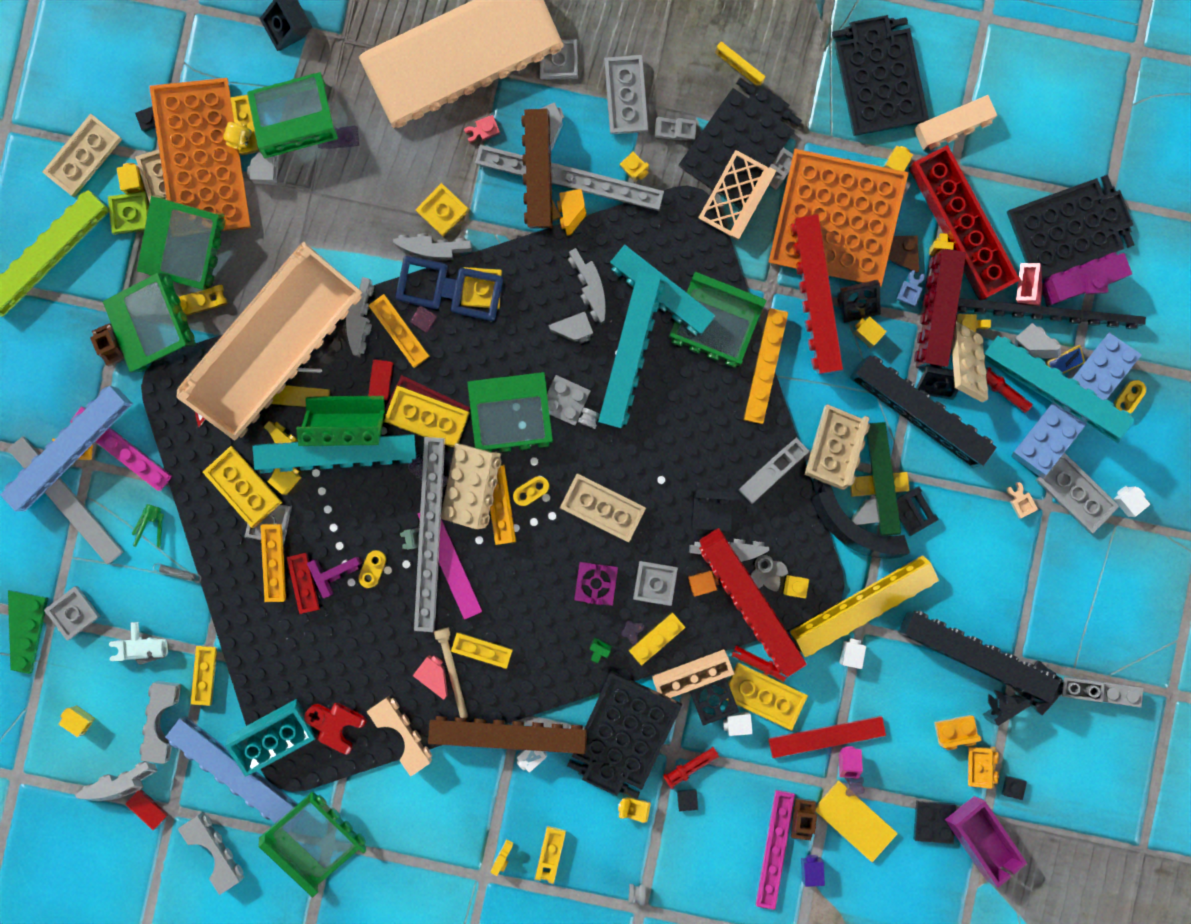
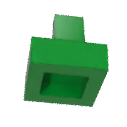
[590,638,612,663]

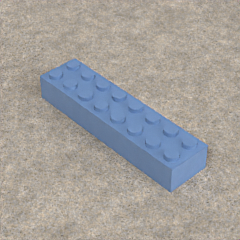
[1011,333,1142,479]

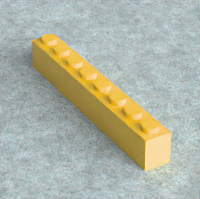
[789,555,939,657]

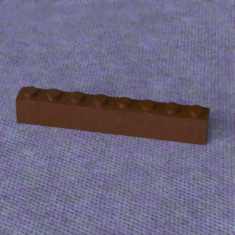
[428,716,587,754]

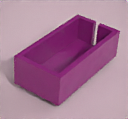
[1042,252,1132,307]
[945,796,1027,888]

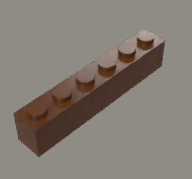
[521,108,553,229]

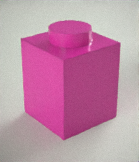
[838,746,863,779]

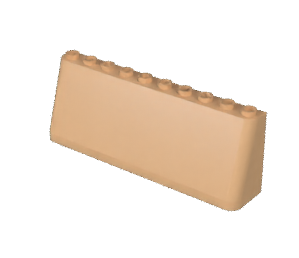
[359,0,564,128]
[177,242,362,441]

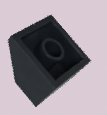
[259,0,312,51]

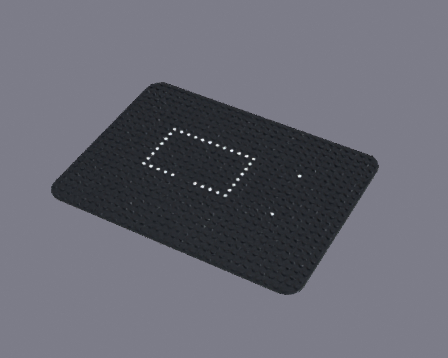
[141,185,845,792]

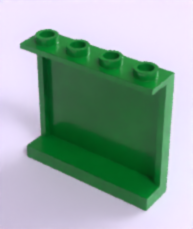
[296,396,385,446]

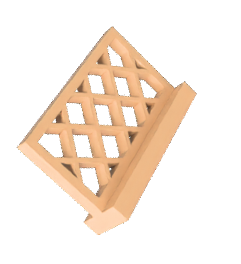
[698,150,776,241]

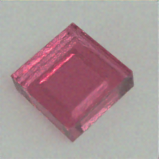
[410,306,437,333]

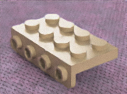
[805,404,870,490]
[441,443,501,529]

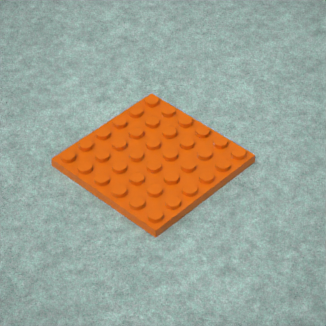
[768,149,909,287]

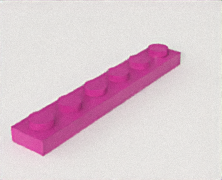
[70,407,172,491]

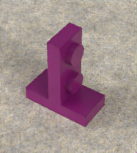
[307,557,362,599]

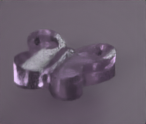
[621,621,644,644]
[845,777,865,797]

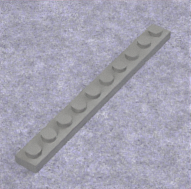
[475,145,664,211]
[414,437,445,632]

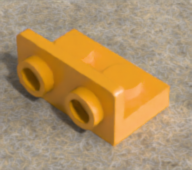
[934,715,981,750]
[968,746,999,789]

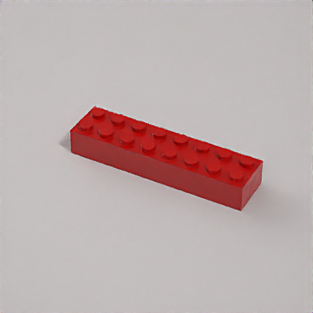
[909,145,1020,300]
[790,214,843,374]
[699,528,807,677]

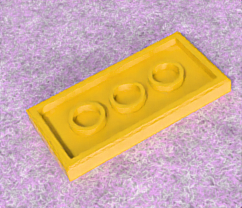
[384,386,470,448]
[203,446,282,529]
[723,662,808,731]
[816,780,898,862]

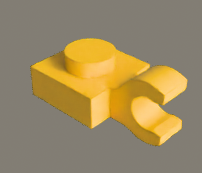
[956,314,991,332]

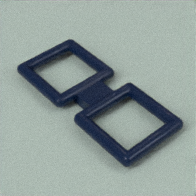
[395,256,503,321]

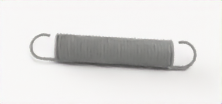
[153,563,201,583]

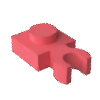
[464,115,500,143]

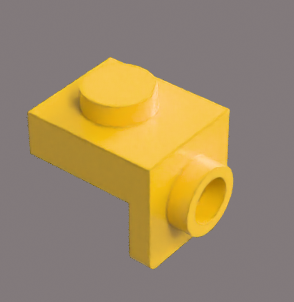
[618,797,651,823]

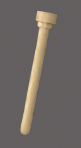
[434,627,468,718]

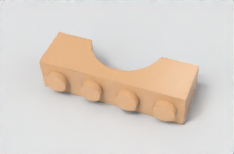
[367,696,432,777]

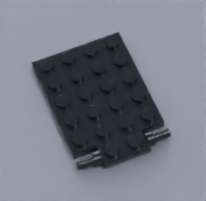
[832,15,929,136]
[678,77,802,209]
[1007,175,1135,279]
[567,670,682,799]

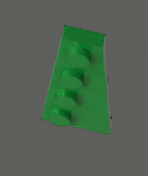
[8,590,48,674]

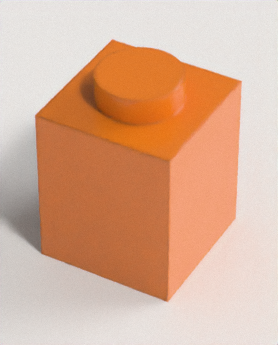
[688,571,719,597]

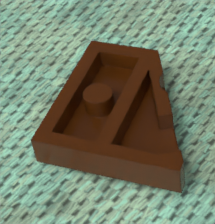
[888,235,919,273]

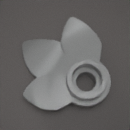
[751,555,788,591]

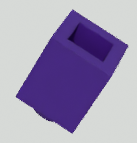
[801,855,825,887]

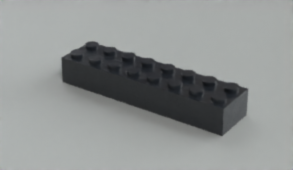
[850,355,997,468]
[898,611,1060,703]

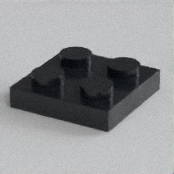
[916,365,959,400]
[913,800,956,844]

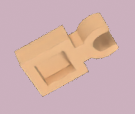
[1007,482,1038,518]

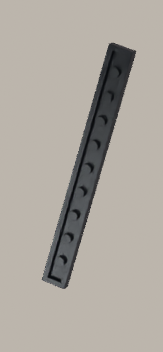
[957,298,1146,330]

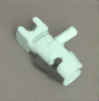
[109,622,168,665]

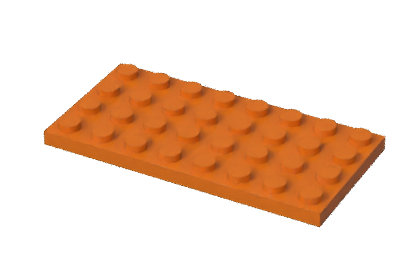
[149,78,251,237]

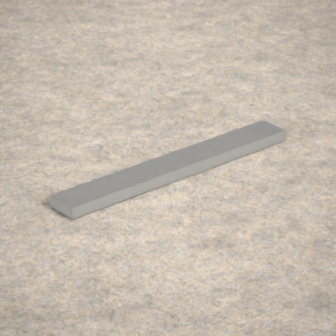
[8,437,124,565]

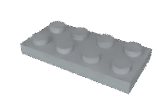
[604,55,648,135]
[1036,453,1119,534]

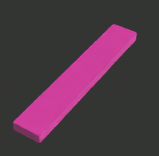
[418,513,482,620]
[755,790,795,910]

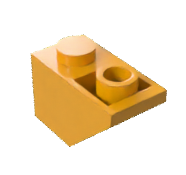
[557,189,586,235]

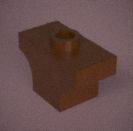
[90,323,125,366]
[791,798,817,841]

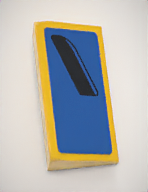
[1045,345,1085,374]

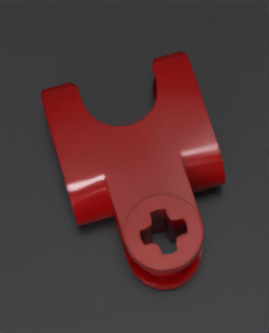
[304,703,367,754]

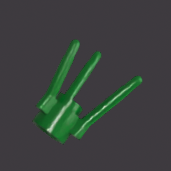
[132,504,164,548]

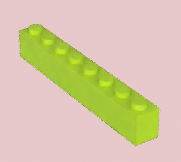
[0,190,109,317]

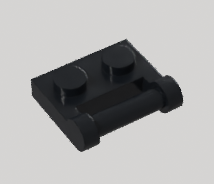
[897,486,939,536]

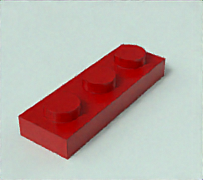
[287,553,320,614]

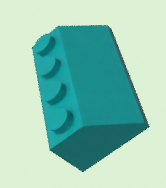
[225,699,315,777]

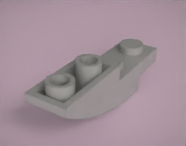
[393,233,472,261]
[568,248,605,325]
[346,277,374,357]
[739,437,809,504]
[689,539,769,563]
[1062,677,1143,707]
[75,761,158,801]

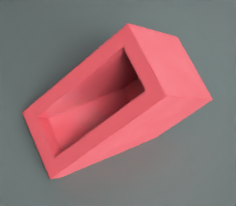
[1016,263,1042,306]
[413,655,448,699]

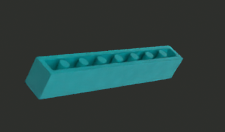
[598,271,665,428]
[984,336,1135,443]

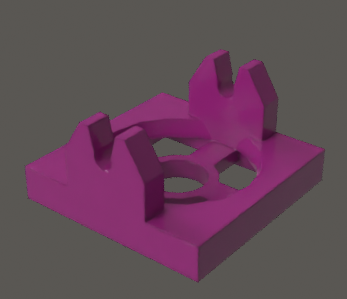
[574,562,618,606]

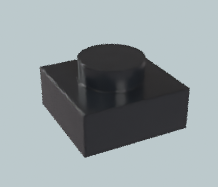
[135,107,156,132]
[1002,775,1027,800]

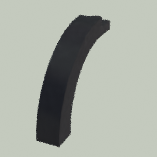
[812,478,910,559]

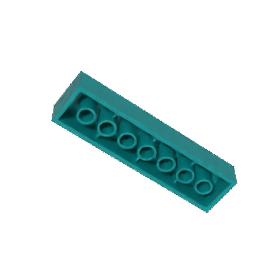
[253,434,416,473]

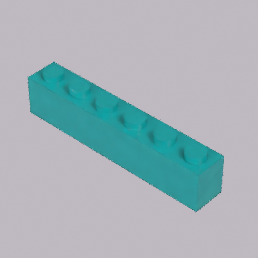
[610,244,716,336]

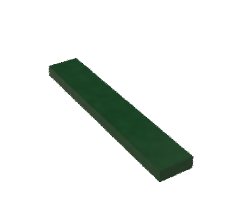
[866,422,901,536]

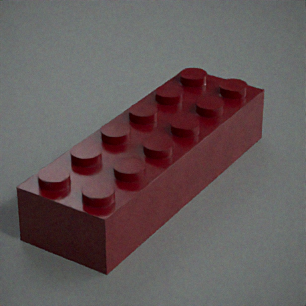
[914,248,966,369]

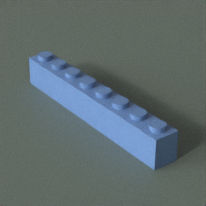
[0,386,133,512]
[165,716,306,833]

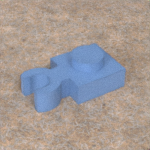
[896,270,924,307]

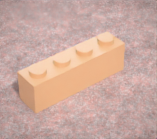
[914,95,997,150]
[652,650,734,698]

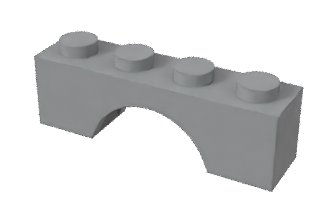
[139,681,181,764]
[178,812,244,895]

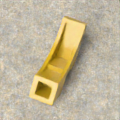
[264,421,301,495]

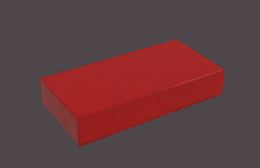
[368,360,393,400]
[125,789,168,830]

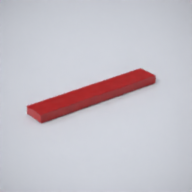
[768,716,886,758]

